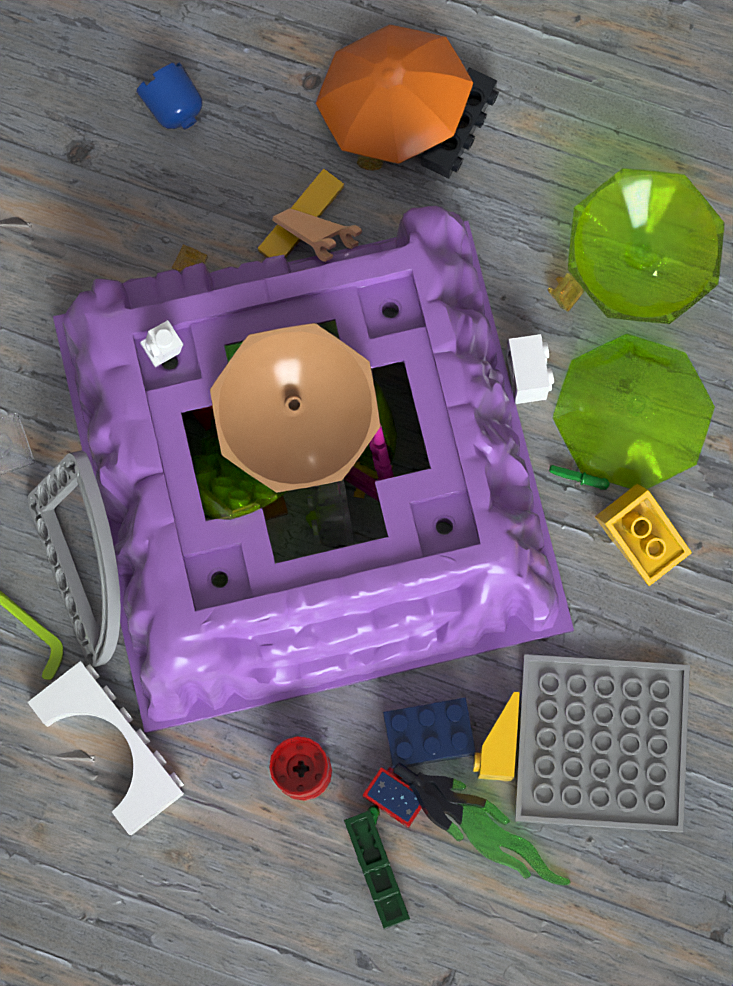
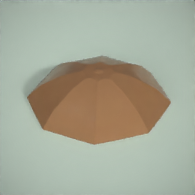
[210,323,380,493]

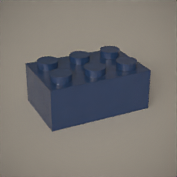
[383,697,476,769]

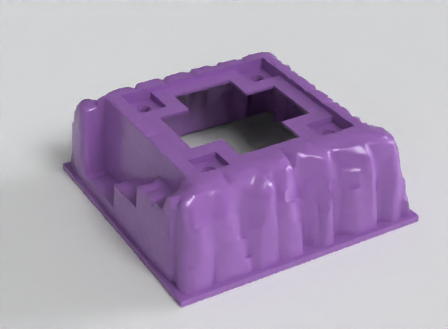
[53,206,574,734]

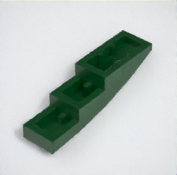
[344,810,410,929]

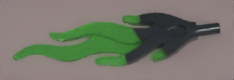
[393,762,570,885]

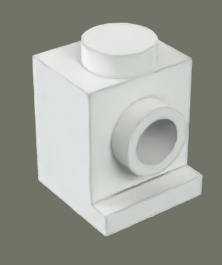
[140,320,183,367]

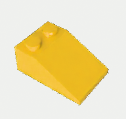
[595,484,692,586]
[473,692,520,781]

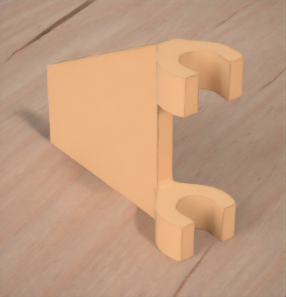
[272,208,362,262]

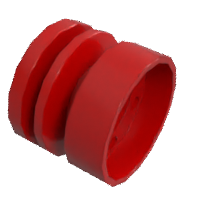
[269,736,333,801]

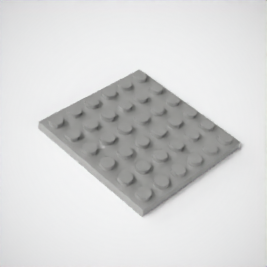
[515,654,690,833]

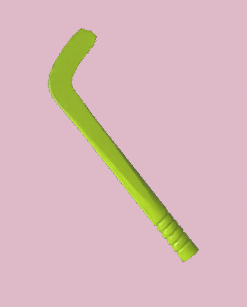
[0,590,64,680]

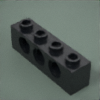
[421,67,499,179]

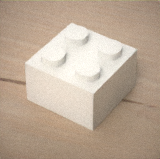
[506,334,554,404]

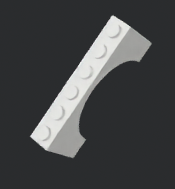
[27,661,184,836]

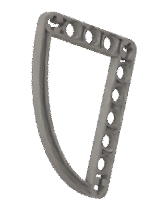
[28,450,121,668]

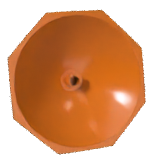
[316,24,473,164]

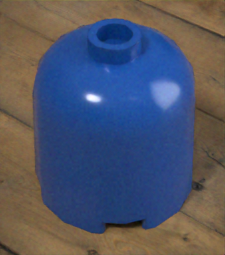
[136,62,202,130]

